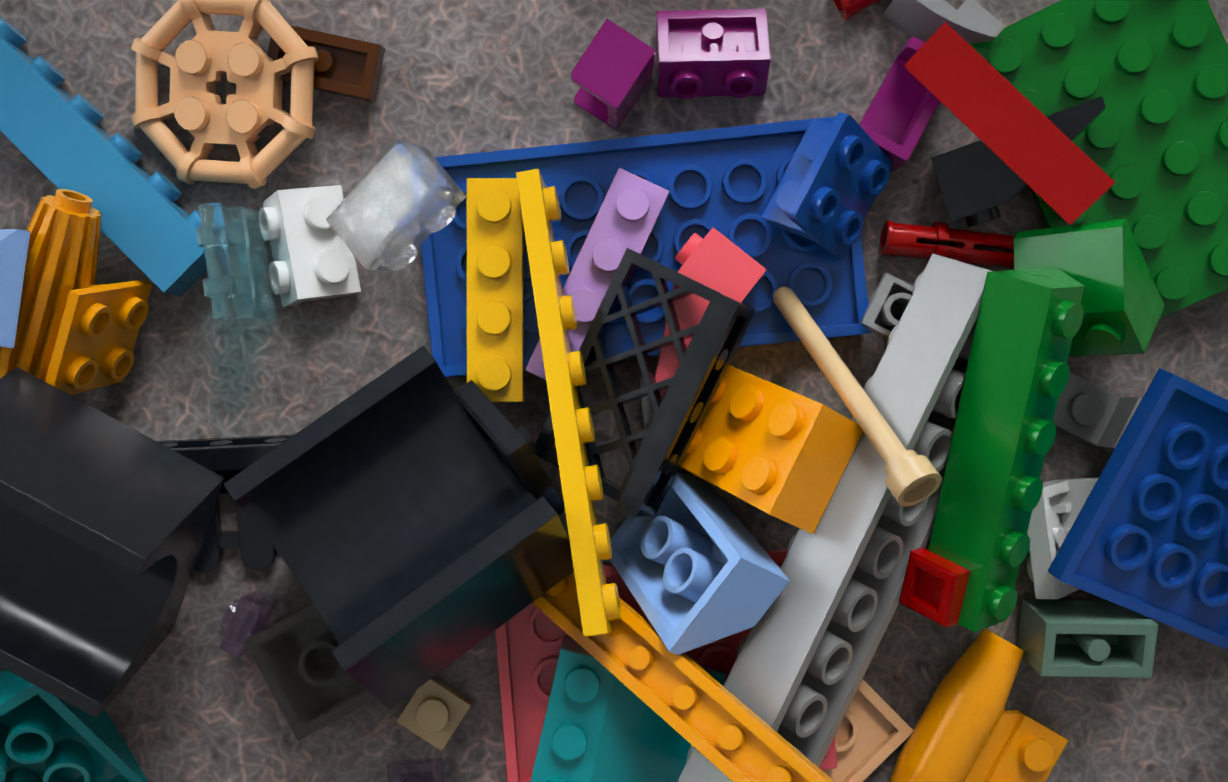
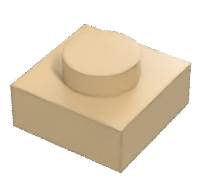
[396,677,473,751]

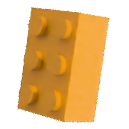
[680,365,864,534]

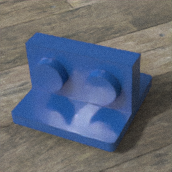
[762,112,892,260]

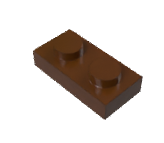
[267,25,385,103]

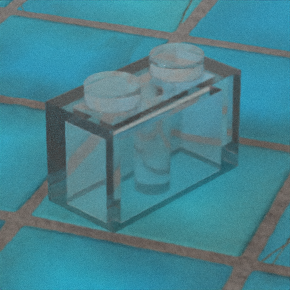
[326,140,467,272]

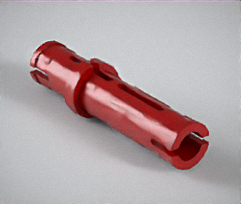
[879,220,1015,268]

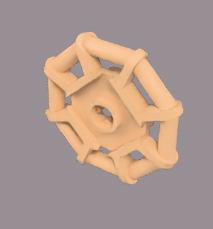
[130,0,319,189]

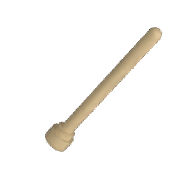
[773,287,942,507]

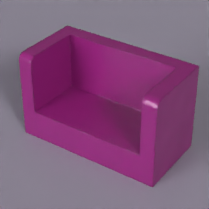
[571,19,656,131]
[859,37,940,172]

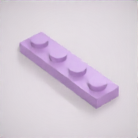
[525,168,670,380]

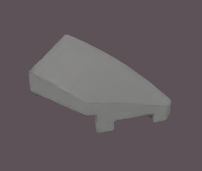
[882,0,1005,44]

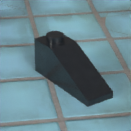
[931,96,1106,228]

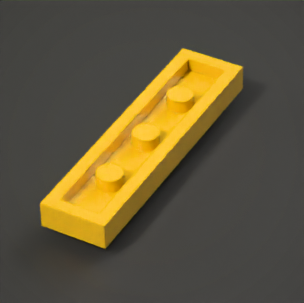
[467,178,524,402]

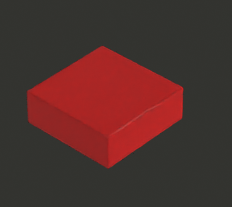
[899,547,970,628]

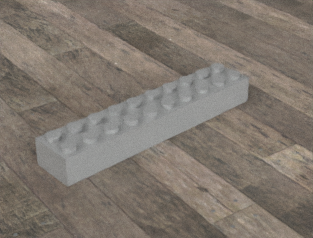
[678,253,991,782]

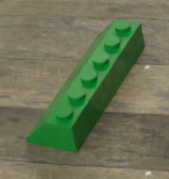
[928,268,1085,632]

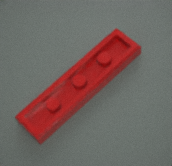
[904,22,1116,225]

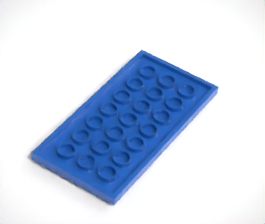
[412,116,871,377]

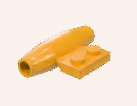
[889,629,1069,782]

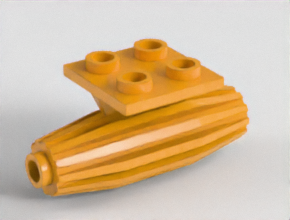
[0,189,153,395]

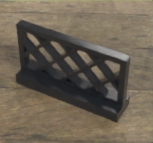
[535,248,756,517]

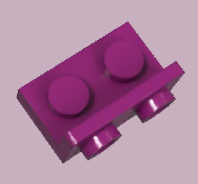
[656,9,771,99]

